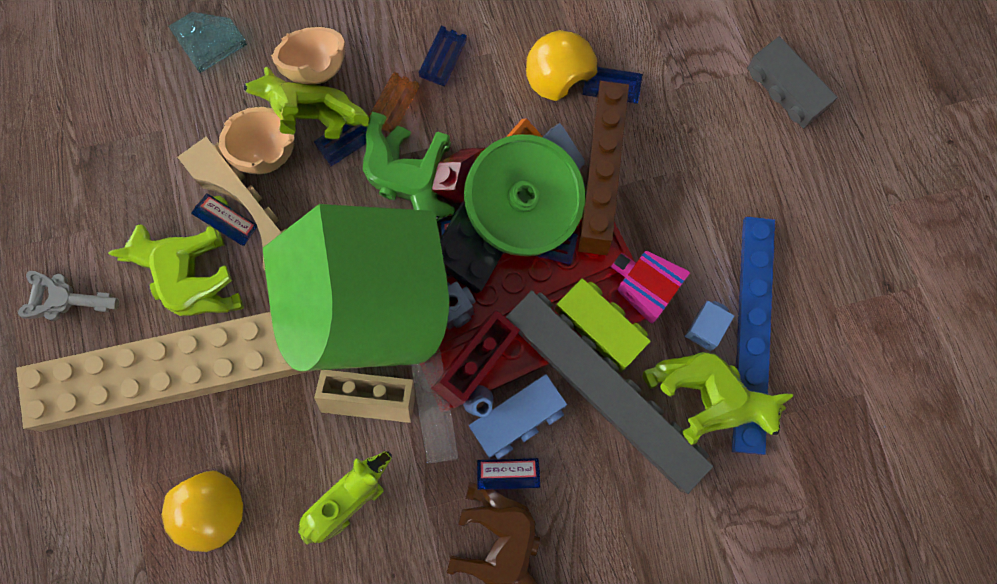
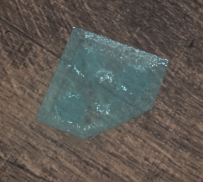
[168,12,247,73]

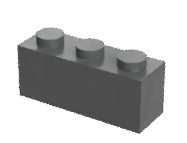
[747,36,838,129]

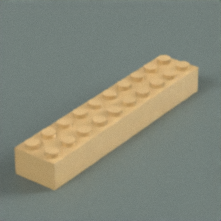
[16,312,310,432]

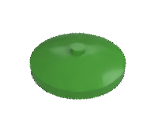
[464,134,585,256]

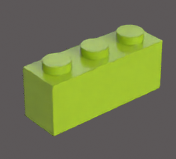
[555,278,651,373]

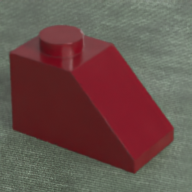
[432,148,486,204]

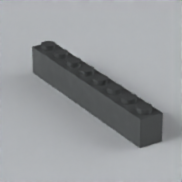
[506,291,713,494]

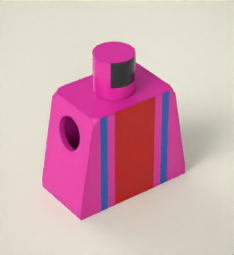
[611,251,690,324]

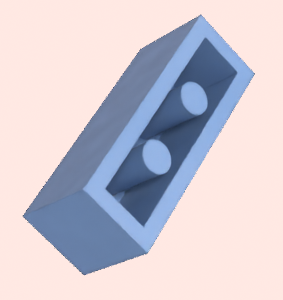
[469,374,567,460]

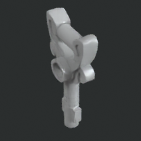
[18,271,119,321]

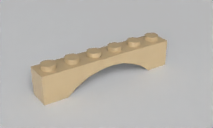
[178,137,286,270]

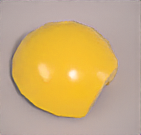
[526,30,597,101]
[161,471,243,552]

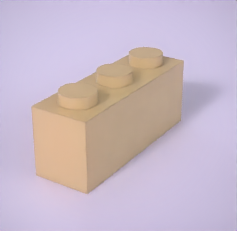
[314,370,416,423]

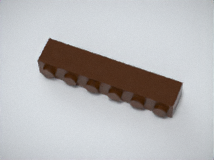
[578,81,629,256]

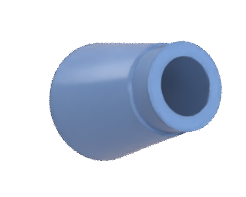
[463,385,493,417]

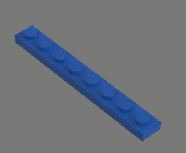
[732,217,775,455]

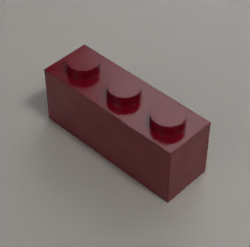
[432,310,520,408]

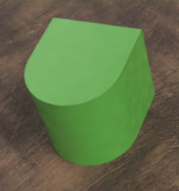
[262,204,449,371]

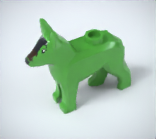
[363,112,456,224]

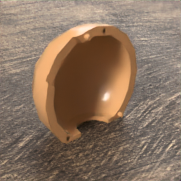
[271,27,345,85]
[218,107,294,175]

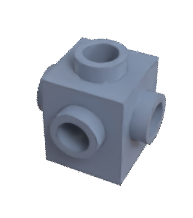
[447,281,476,330]

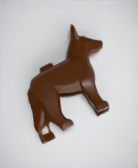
[447,482,540,584]

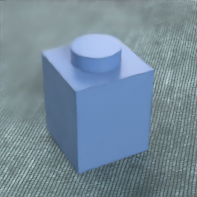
[685,301,734,352]

